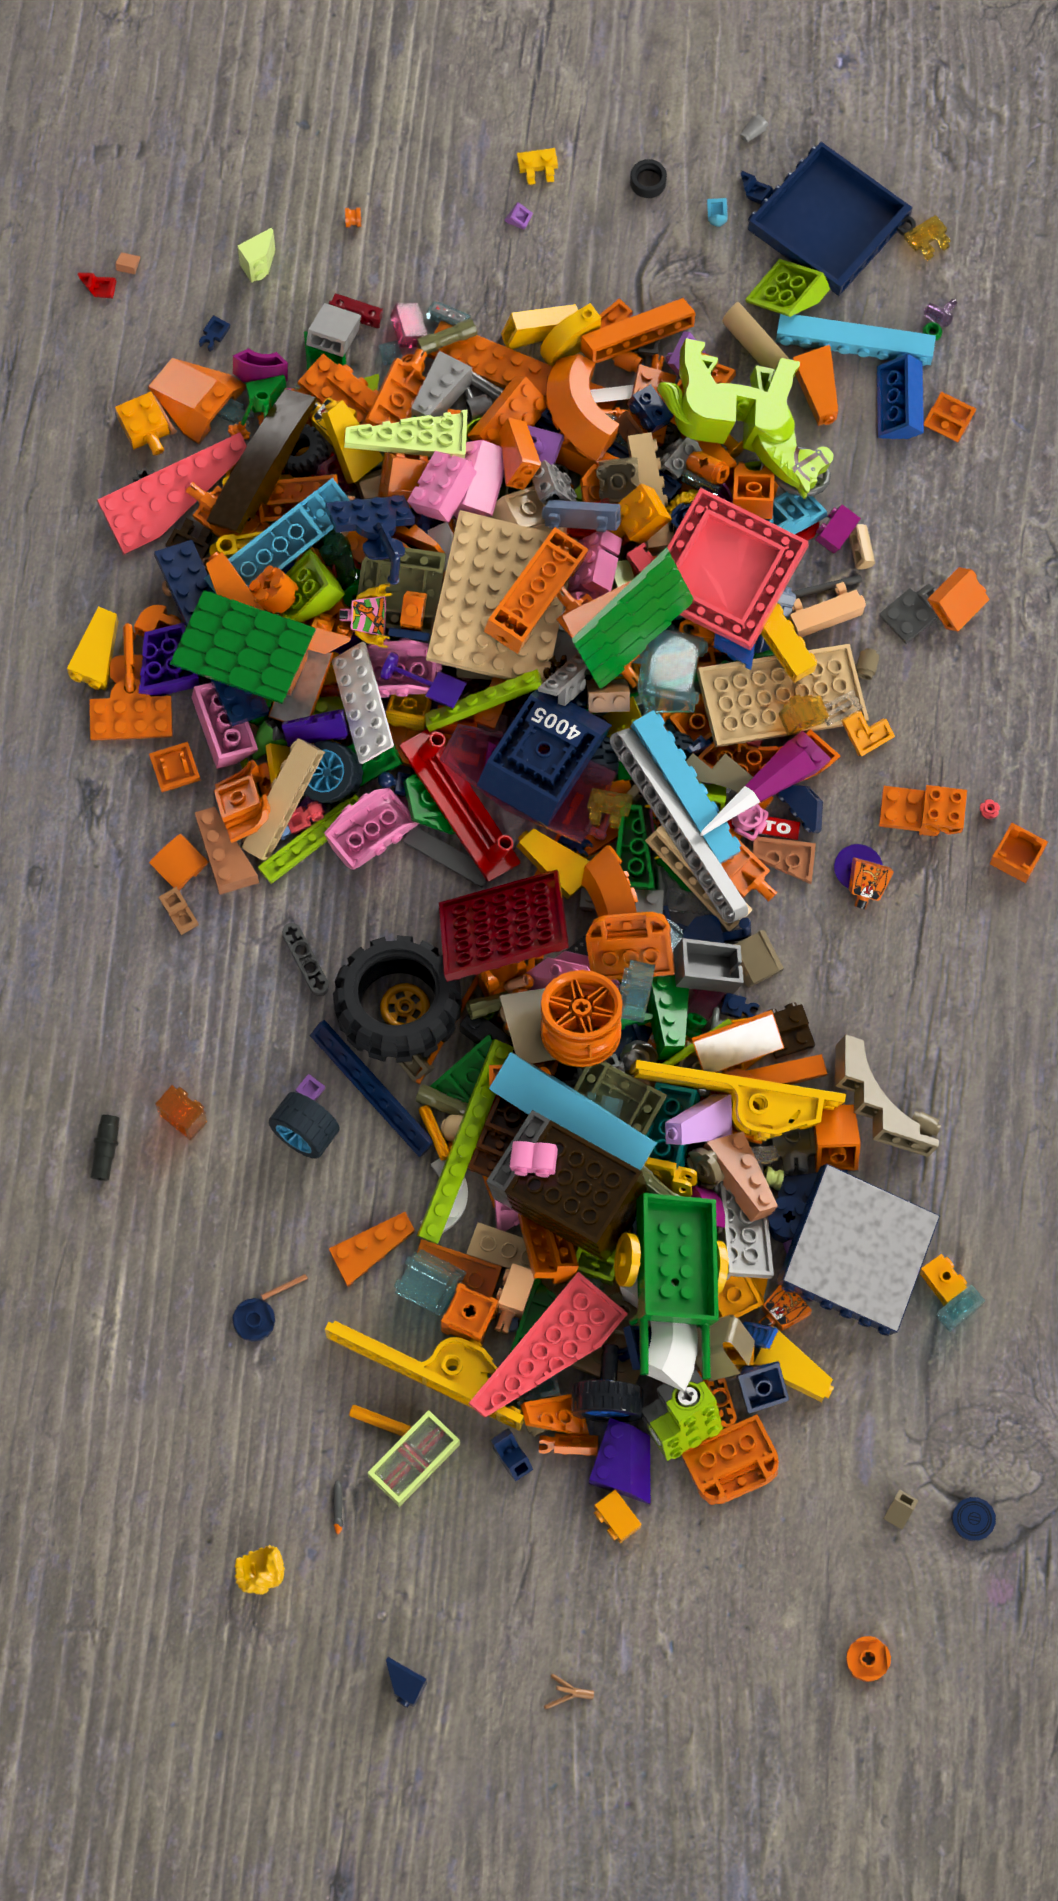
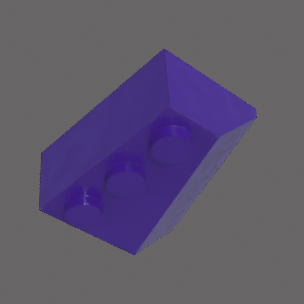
[139,623,200,696]
[282,708,349,747]
[589,1418,651,1505]

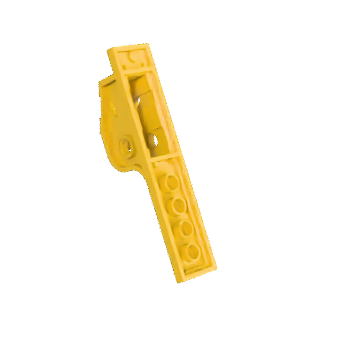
[630,1060,846,1141]
[325,1321,524,1431]

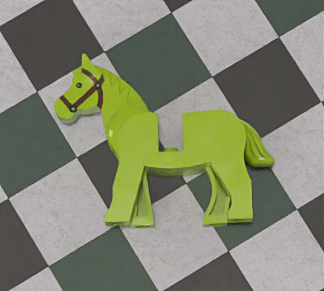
[657,338,833,499]

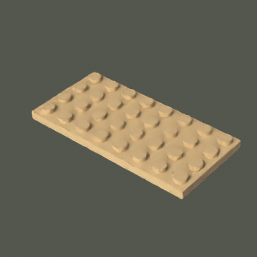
[696,644,869,747]

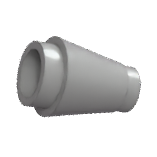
[740,114,768,143]

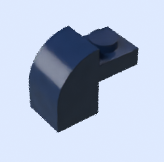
[490,1428,534,1481]

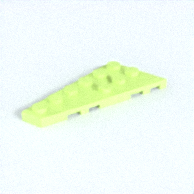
[344,410,468,459]

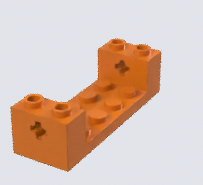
[484,527,589,654]

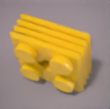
[386,694,432,730]

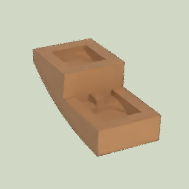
[159,887,199,935]

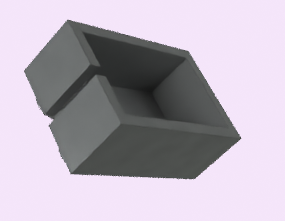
[673,938,744,994]

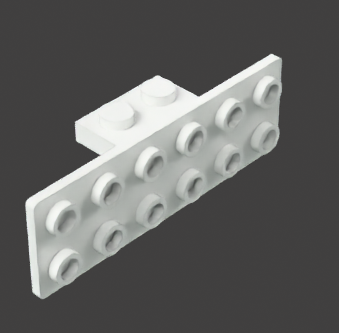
[332,642,394,764]

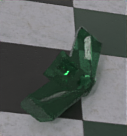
[318,529,358,591]

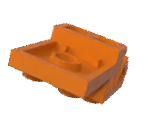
[879,785,967,836]

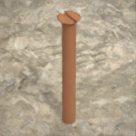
[153,395,177,435]
[260,1274,308,1301]

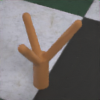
[544,1674,594,1709]

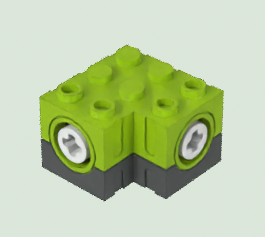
[642,1369,723,1461]

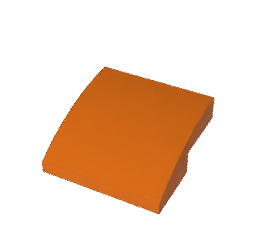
[924,392,976,443]
[149,833,209,891]

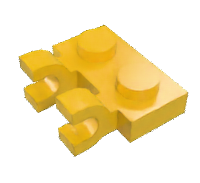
[517,148,558,185]

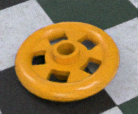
[380,983,430,1025]

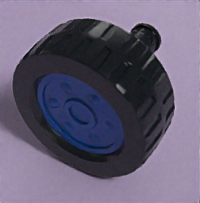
[571,1344,644,1422]

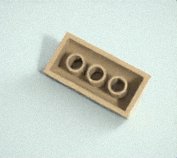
[722,302,789,369]

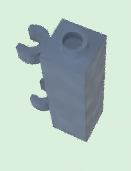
[542,500,621,532]

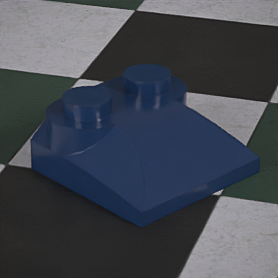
[737,1361,789,1414]

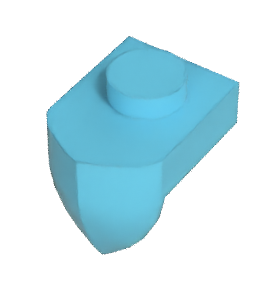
[707,198,728,227]

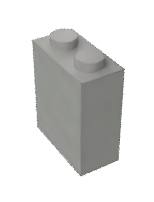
[306,303,361,357]

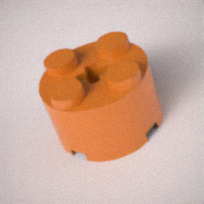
[249,565,298,614]

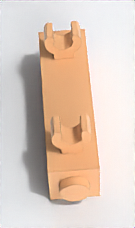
[789,582,866,637]

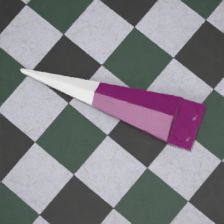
[700,730,831,836]

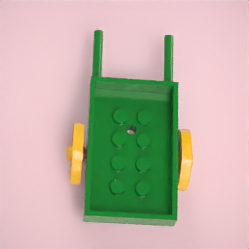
[614,1193,729,1380]

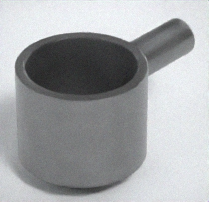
[464,387,493,421]

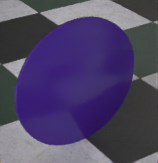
[834,844,883,889]

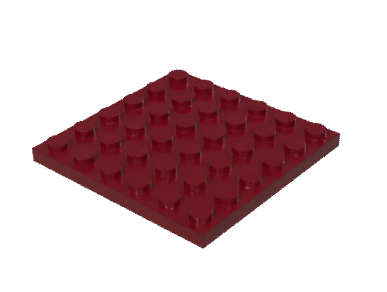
[439,869,569,982]

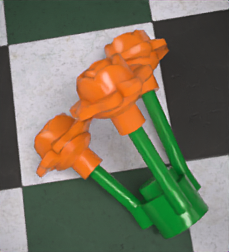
[227,391,271,440]

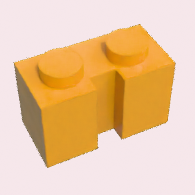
[594,1489,642,1543]

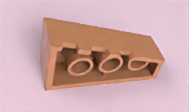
[195,807,259,895]
[702,1131,778,1222]

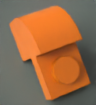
[134,605,181,637]

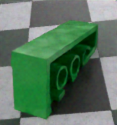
[616,804,656,890]
[644,975,689,1060]

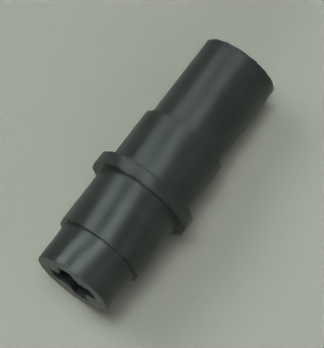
[90,1115,120,1181]

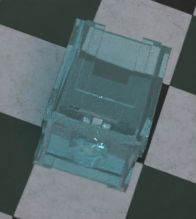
[394,1249,467,1316]

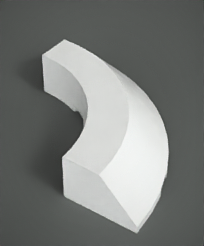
[620,1278,698,1391]

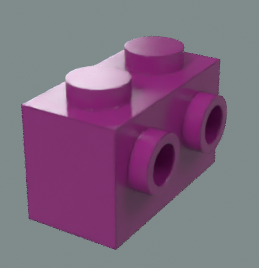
[815,504,861,554]

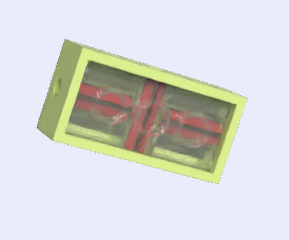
[368,1410,460,1507]

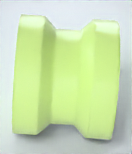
[764,1166,784,1191]

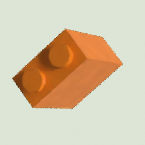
[927,567,990,632]

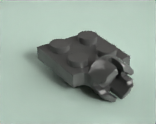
[879,584,937,644]
[771,1119,816,1176]

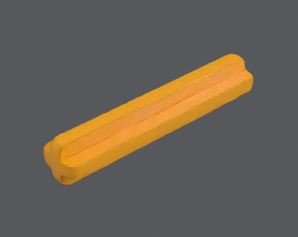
[419,1105,450,1161]
[349,1405,411,1437]

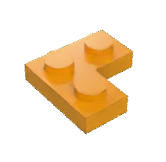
[841,711,895,757]

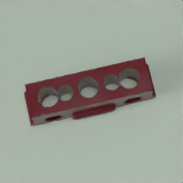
[329,293,383,329]

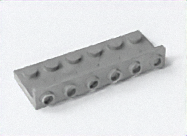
[711,1158,774,1281]

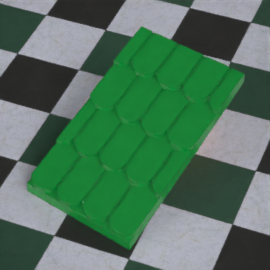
[563,547,694,690]
[170,590,316,704]

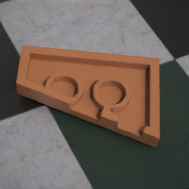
[752,836,816,884]

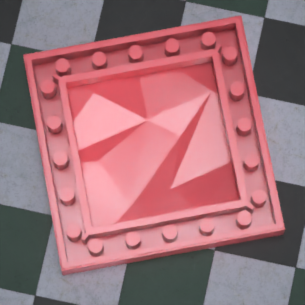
[667,488,809,651]

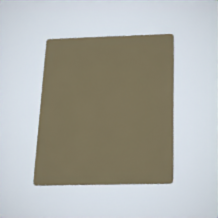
[500,988,559,1064]

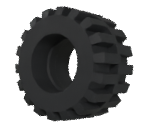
[284,424,329,478]

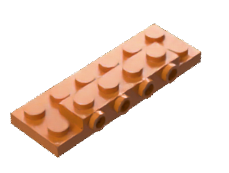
[297,354,379,425]

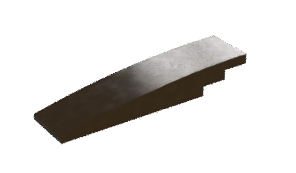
[207,389,317,534]

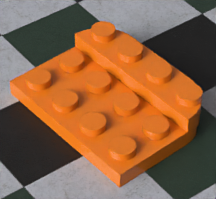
[586,912,675,980]
[681,1414,779,1505]

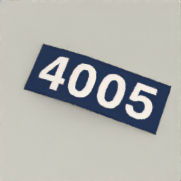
[525,702,588,747]

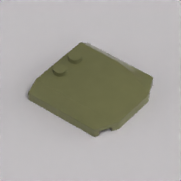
[357,547,446,634]
[574,1061,667,1136]

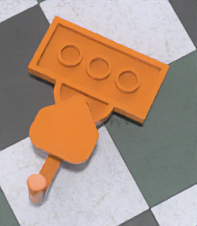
[89,623,173,741]

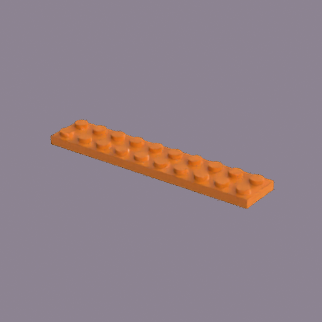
[427,320,618,410]

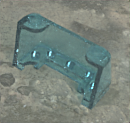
[638,628,708,713]

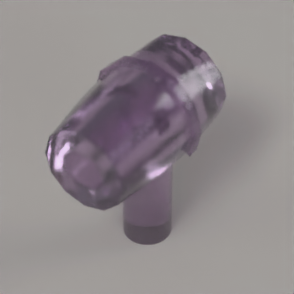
[924,299,957,327]

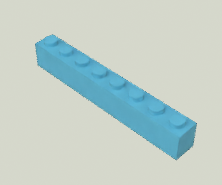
[776,314,936,366]
[630,710,741,864]

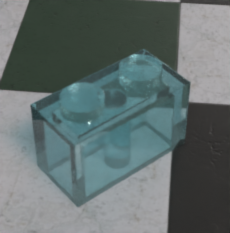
[936,1284,986,1332]

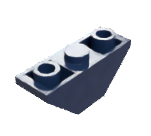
[776,785,823,833]

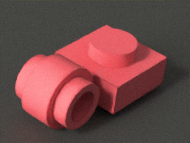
[288,801,325,834]

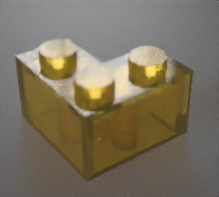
[778,695,829,735]

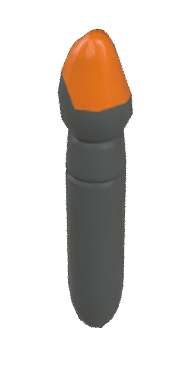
[333,1480,343,1534]

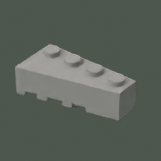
[411,351,472,418]

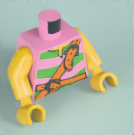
[339,584,391,648]

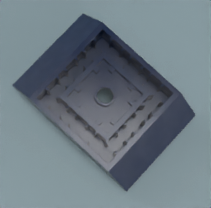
[477,689,612,827]

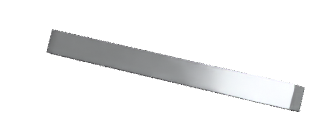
[610,728,748,923]

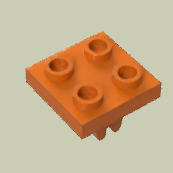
[149,742,201,793]

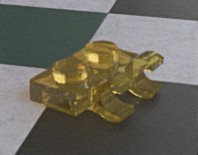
[904,215,951,261]
[587,788,633,829]

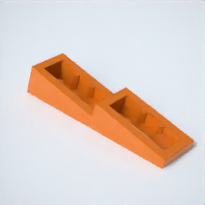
[392,524,445,553]
[746,1054,828,1085]

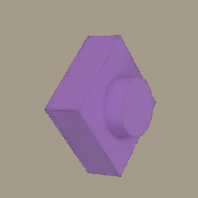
[295,1074,325,1101]

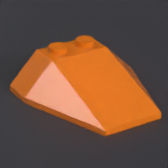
[148,358,246,444]

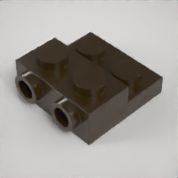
[766,1002,815,1059]

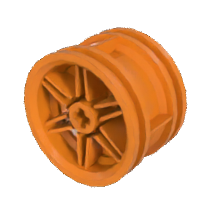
[541,970,622,1067]

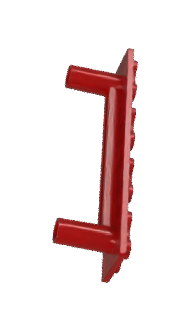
[399,729,521,882]

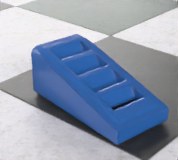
[743,1322,778,1349]

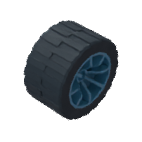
[304,740,363,805]
[268,1092,340,1159]

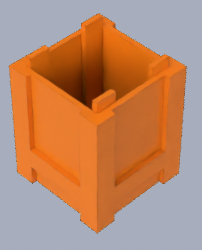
[378,452,430,508]
[441,1283,498,1347]

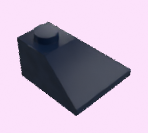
[386,1657,427,1708]

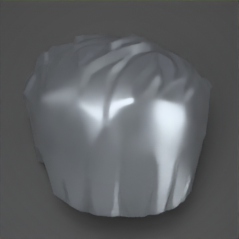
[620,1040,659,1070]

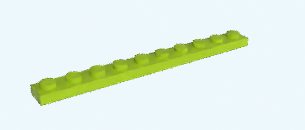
[417,1039,514,1244]

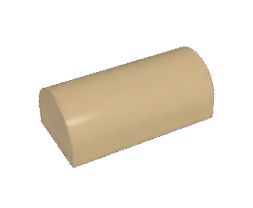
[849,524,875,569]

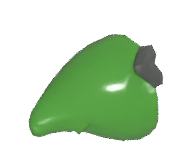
[252,719,287,760]

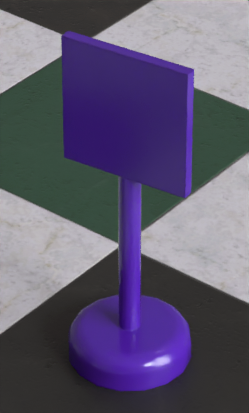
[380,652,467,709]

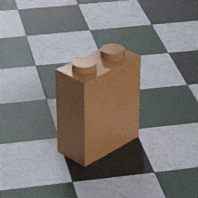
[586,679,630,713]

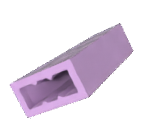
[665,1094,732,1145]

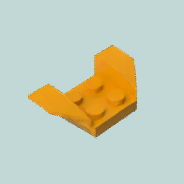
[718,1276,768,1318]

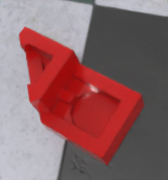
[78,273,117,299]

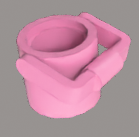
[732,804,768,841]

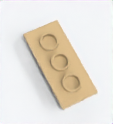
[466,1222,531,1269]

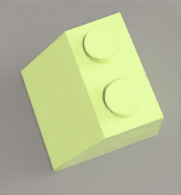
[237,228,275,283]

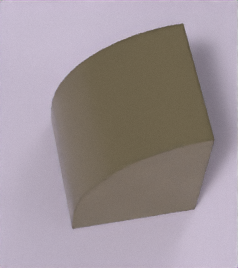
[883,1490,919,1529]

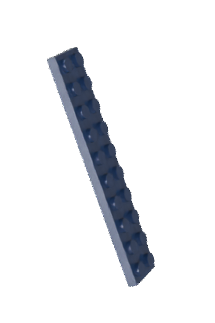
[154,540,269,727]

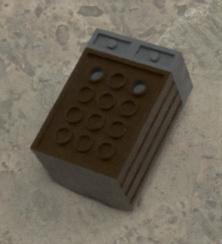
[486,1110,647,1261]

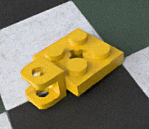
[644,1157,697,1197]

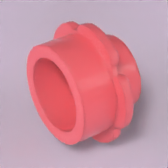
[980,799,1000,819]

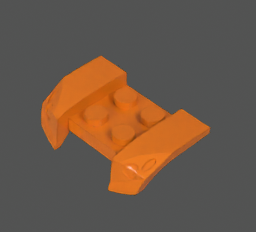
[214,760,270,843]

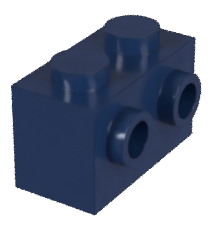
[627,384,674,434]

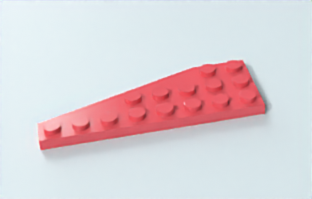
[97,433,247,555]
[468,1272,628,1418]

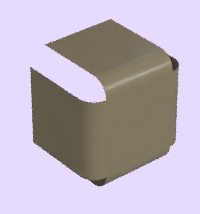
[695,1315,755,1381]

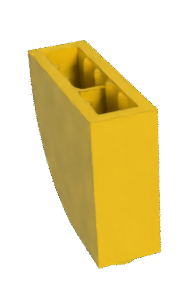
[540,303,601,366]

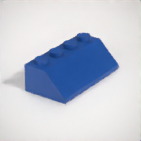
[877,354,924,439]

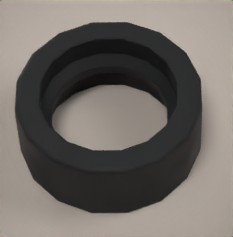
[630,159,667,198]

